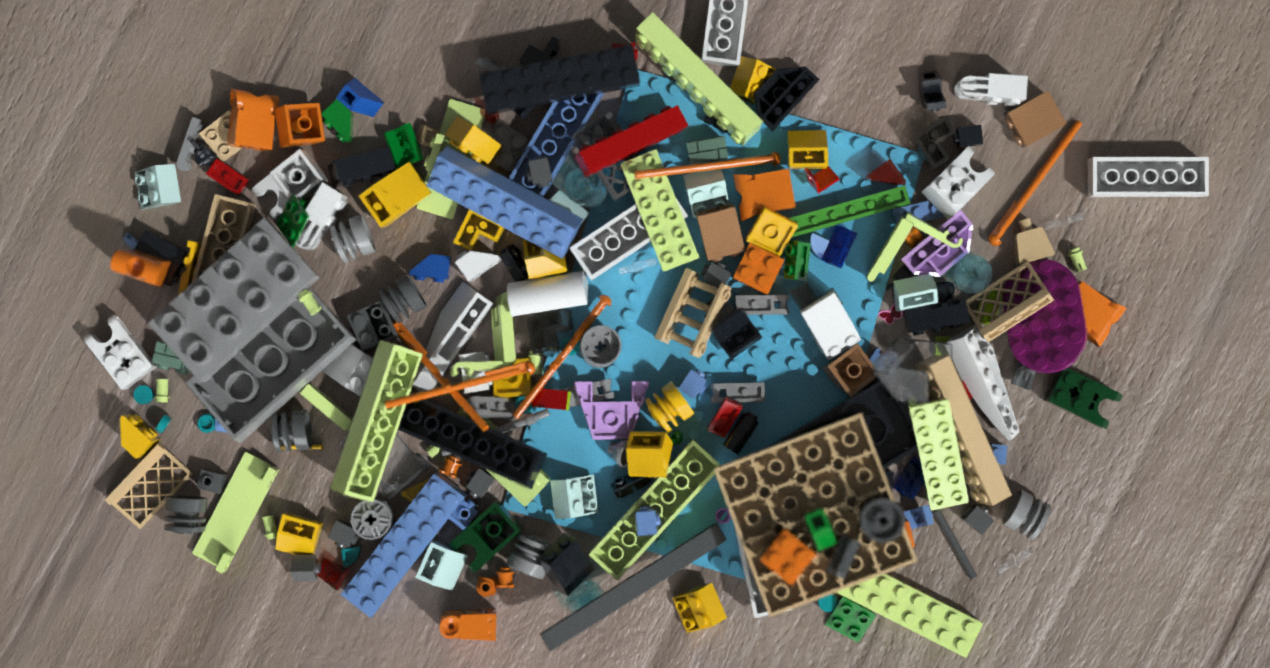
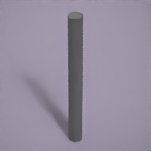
[933,509,977,579]

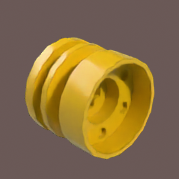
[645,381,695,432]

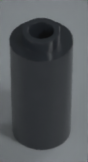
[722,411,759,455]

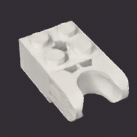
[954,73,1028,107]
[922,146,995,219]
[252,149,329,220]
[296,182,348,250]
[84,314,157,390]

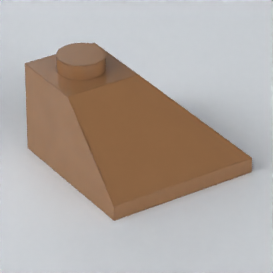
[822,343,880,398]

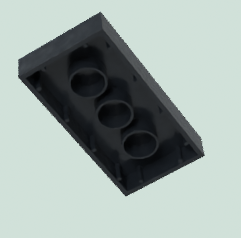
[762,376,918,469]

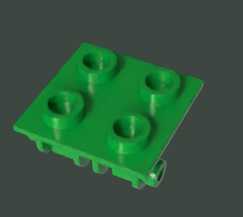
[276,194,310,247]
[825,596,877,643]

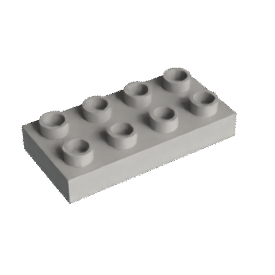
[148,218,320,382]
[186,287,357,443]

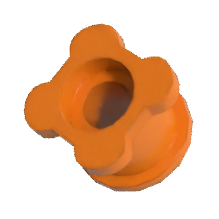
[438,455,462,478]
[495,567,515,588]
[476,576,497,597]

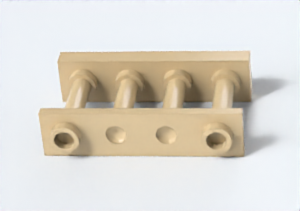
[654,268,732,358]

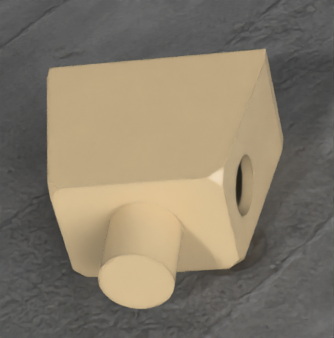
[1013,218,1055,265]

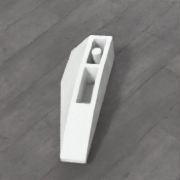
[412,282,494,392]
[945,324,1020,441]

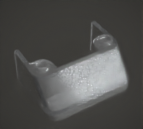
[873,338,953,403]

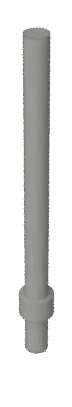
[441,409,550,457]

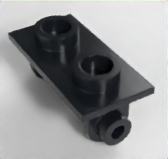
[499,244,529,282]
[610,474,651,499]

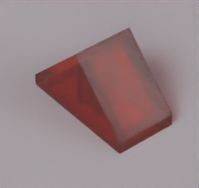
[865,159,906,186]
[318,557,350,590]

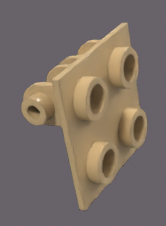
[199,110,242,162]

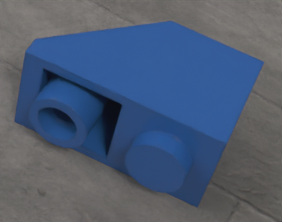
[336,78,385,117]
[409,254,452,283]

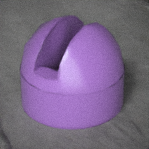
[715,508,731,524]

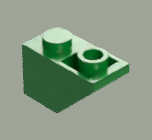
[321,99,353,144]
[803,507,837,551]

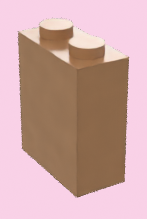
[1004,91,1067,148]
[696,203,745,262]

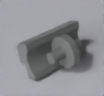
[1011,361,1036,390]

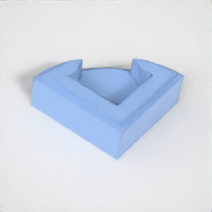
[123,232,139,249]
[810,233,829,258]

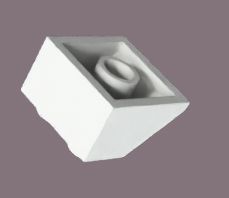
[455,250,502,282]
[459,351,493,393]

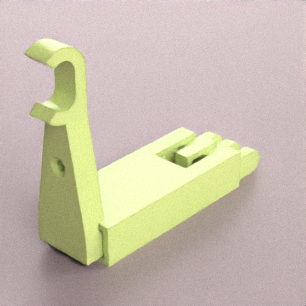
[867,211,963,282]
[451,292,516,377]
[298,383,354,431]

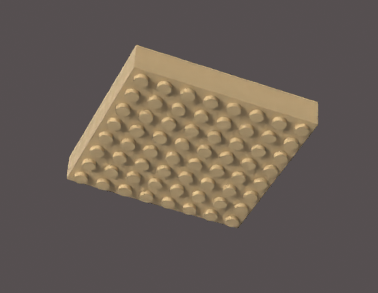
[713,413,917,617]

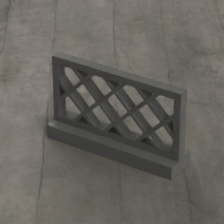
[571,112,640,201]

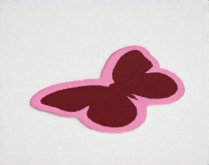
[878,302,902,324]

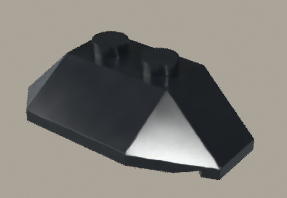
[753,66,820,132]

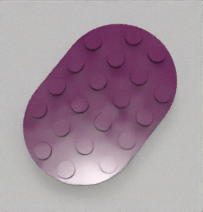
[1002,259,1087,373]

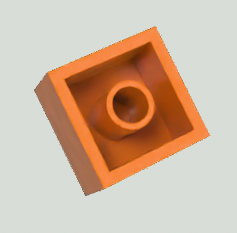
[275,103,325,147]
[732,243,784,295]
[759,527,817,586]

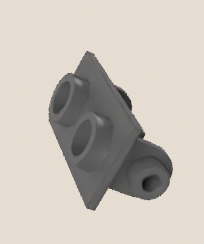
[826,535,861,579]

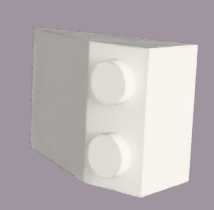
[800,291,861,360]
[322,344,374,396]

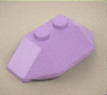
[901,210,973,277]

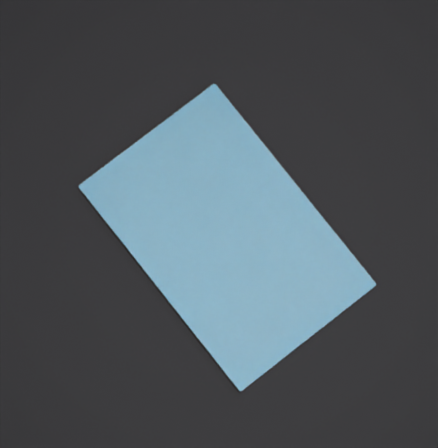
[504,70,924,579]

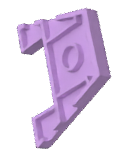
[574,381,649,440]

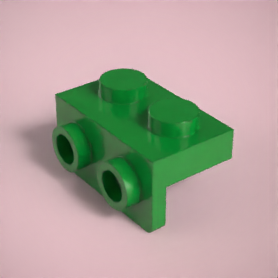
[384,123,424,169]
[783,241,811,281]

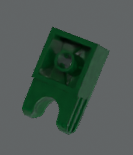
[1044,368,1123,429]
[449,500,524,573]

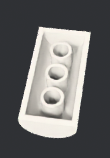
[701,0,748,66]
[507,271,588,316]

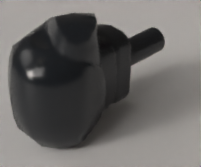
[190,139,218,167]
[935,281,955,302]

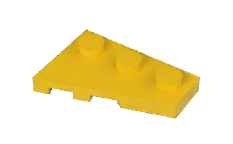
[178,240,202,296]

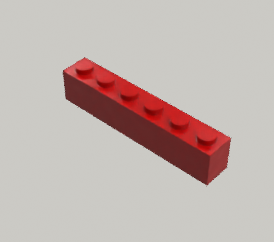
[575,105,689,178]

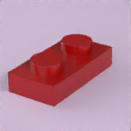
[206,158,250,196]
[707,397,743,438]

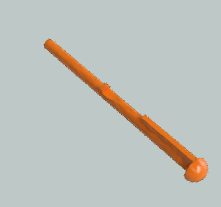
[988,120,1082,246]
[634,151,781,179]
[512,295,611,419]
[392,320,489,431]
[384,361,535,409]

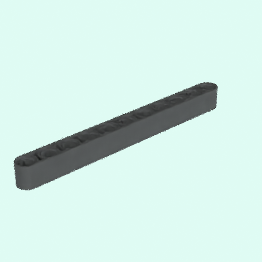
[539,523,727,651]

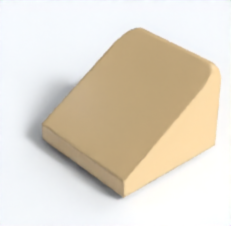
[416,124,440,148]

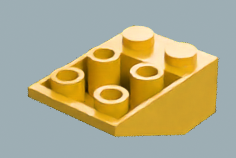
[359,162,432,227]

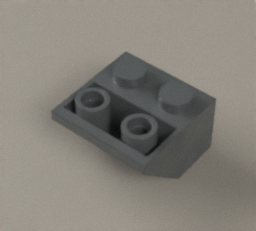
[347,301,398,351]

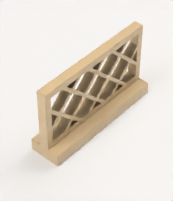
[966,261,1054,342]
[105,441,193,529]

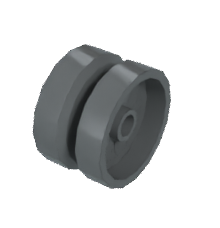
[858,497,905,543]

